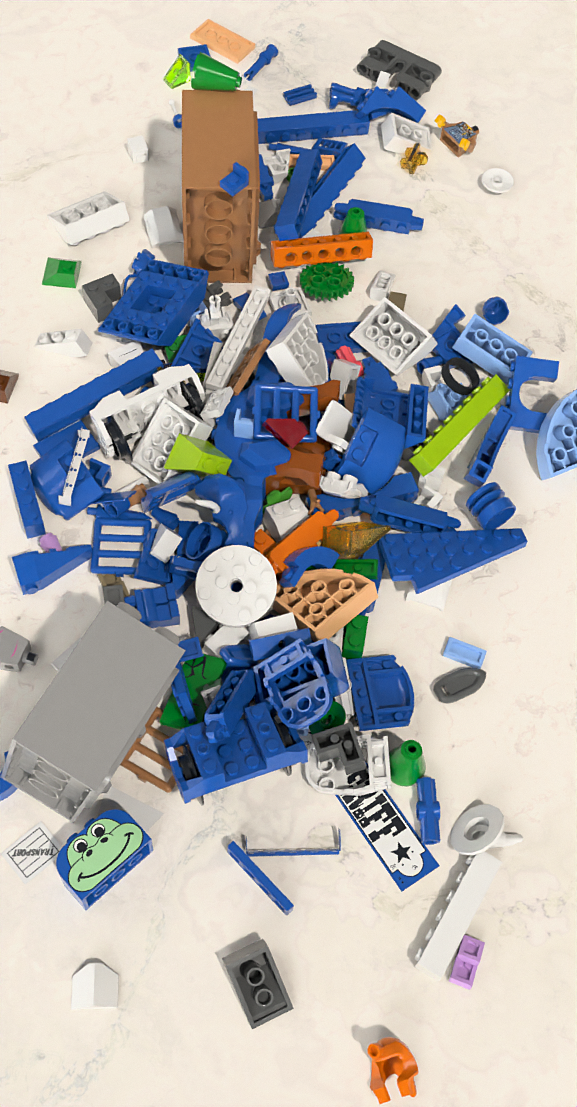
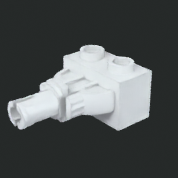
[196,295,234,340]

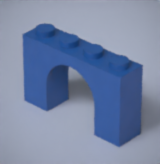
[505,356,559,434]

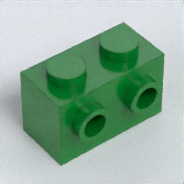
[342,615,369,659]

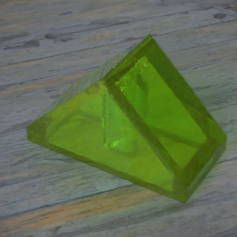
[163,54,190,89]

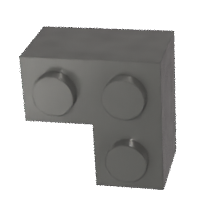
[81,273,121,323]
[311,722,367,775]

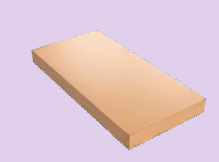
[190,19,255,64]

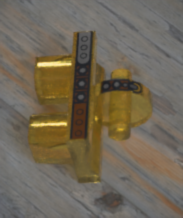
[400,143,428,174]

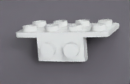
[316,400,355,455]

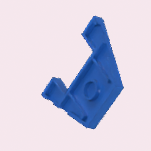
[432,304,474,369]

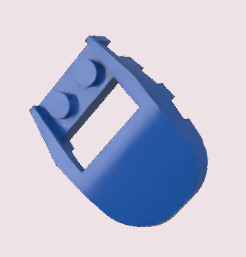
[259,638,333,729]

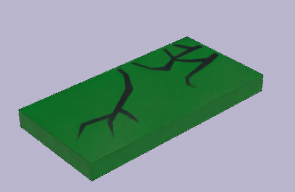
[159,654,227,730]

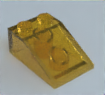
[322,521,391,558]

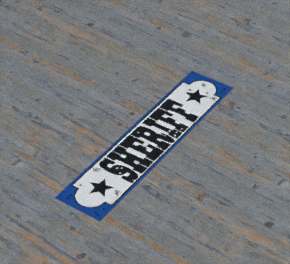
[299,730,440,892]

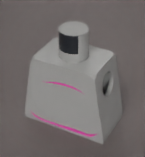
[0,626,38,672]

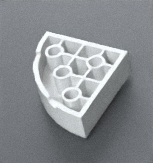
[266,312,328,386]

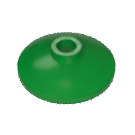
[309,701,346,735]

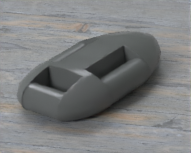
[433,668,486,704]

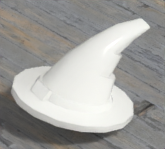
[451,804,523,855]

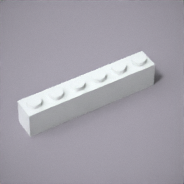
[414,851,502,982]

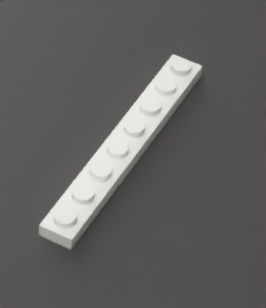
[205,285,271,391]

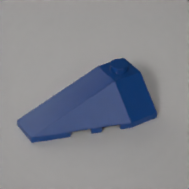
[12,544,93,595]

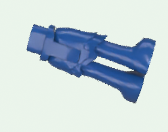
[329,82,365,109]

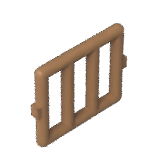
[120,707,188,793]

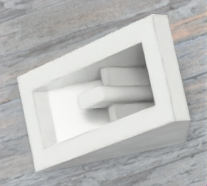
[150,523,183,563]

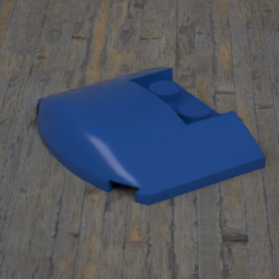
[335,407,406,494]
[30,439,105,521]
[141,472,201,514]
[346,655,414,731]

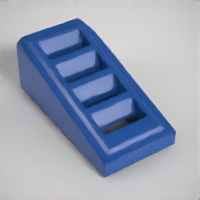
[312,138,348,159]

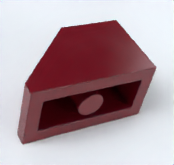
[262,418,309,449]

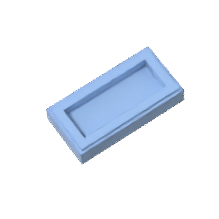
[443,637,487,669]

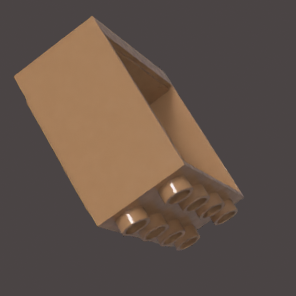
[182,89,261,283]

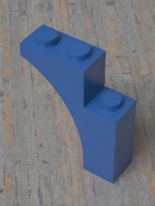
[355,86,426,123]

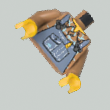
[434,114,479,158]

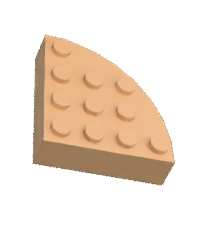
[272,569,378,642]

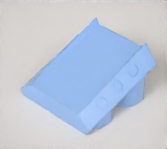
[428,383,469,420]

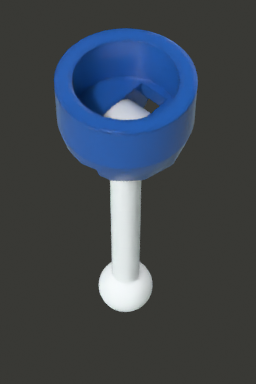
[169,99,182,128]

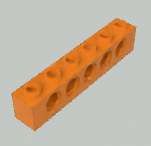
[271,232,373,268]

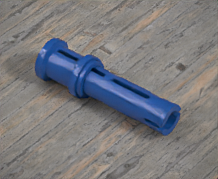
[244,44,278,81]

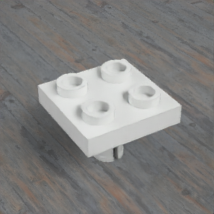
[269,287,312,319]

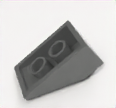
[222,939,294,1029]

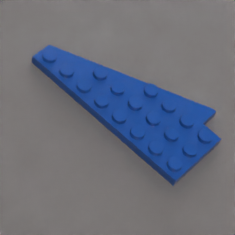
[378,528,528,594]

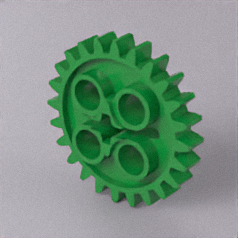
[300,262,354,301]

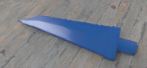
[269,142,323,155]
[87,504,152,520]

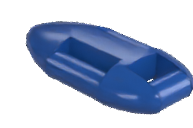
[219,644,257,667]

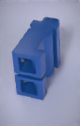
[124,583,180,628]

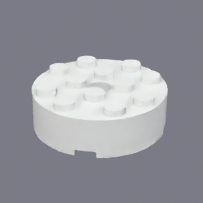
[196,545,277,628]

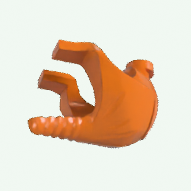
[367,1037,419,1104]

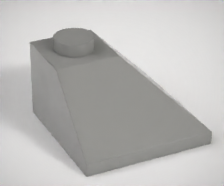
[258,198,284,229]

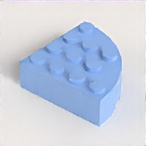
[536,389,577,480]

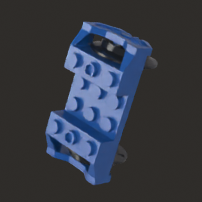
[164,702,308,806]

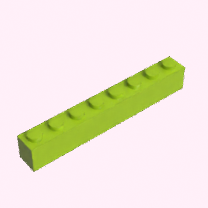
[409,374,510,477]

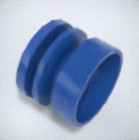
[466,482,516,530]
[185,522,230,562]

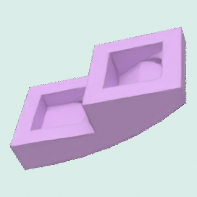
[449,934,485,990]

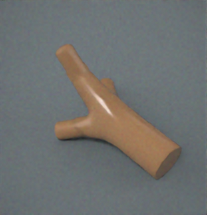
[307,489,324,516]

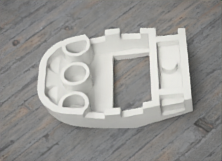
[305,735,392,796]

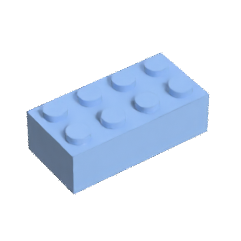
[452,314,533,384]

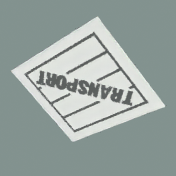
[0,821,62,885]

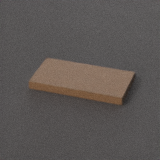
[226,338,270,398]

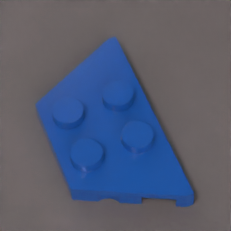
[171,318,223,373]

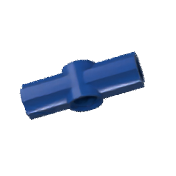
[416,777,440,845]

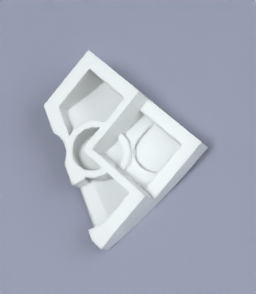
[263,148,291,184]

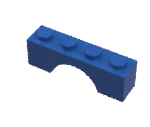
[8,460,46,539]

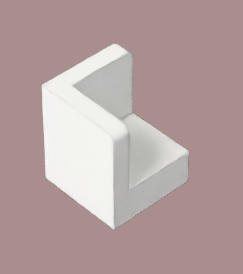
[421,365,442,393]
[417,466,445,493]
[414,485,443,509]

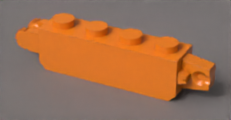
[263,509,339,576]

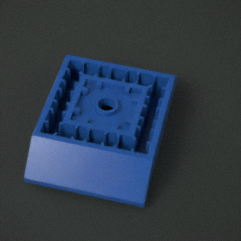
[98,259,209,346]

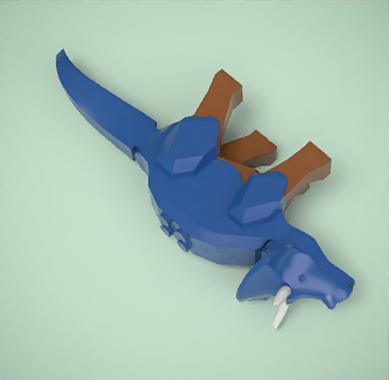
[195,303,341,549]

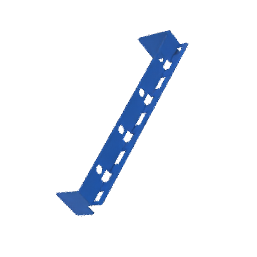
[246,828,341,857]

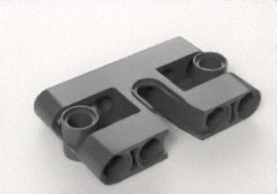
[357,40,442,100]

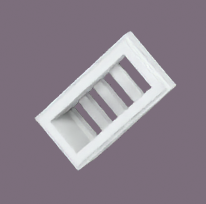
[369,271,396,301]

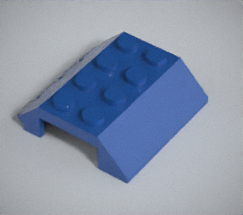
[351,375,429,449]

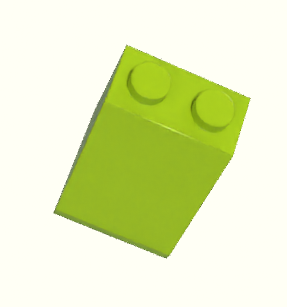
[164,433,232,477]

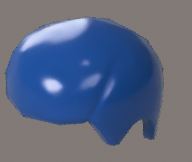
[482,296,509,325]

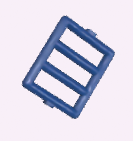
[252,383,320,443]
[90,516,152,577]

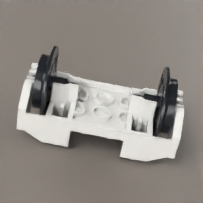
[89,364,206,463]

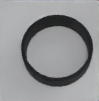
[441,357,480,395]

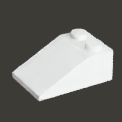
[381,113,433,153]
[263,496,322,547]

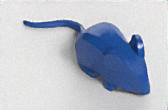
[123,249,155,295]

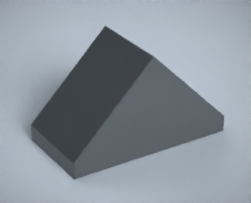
[192,606,218,648]

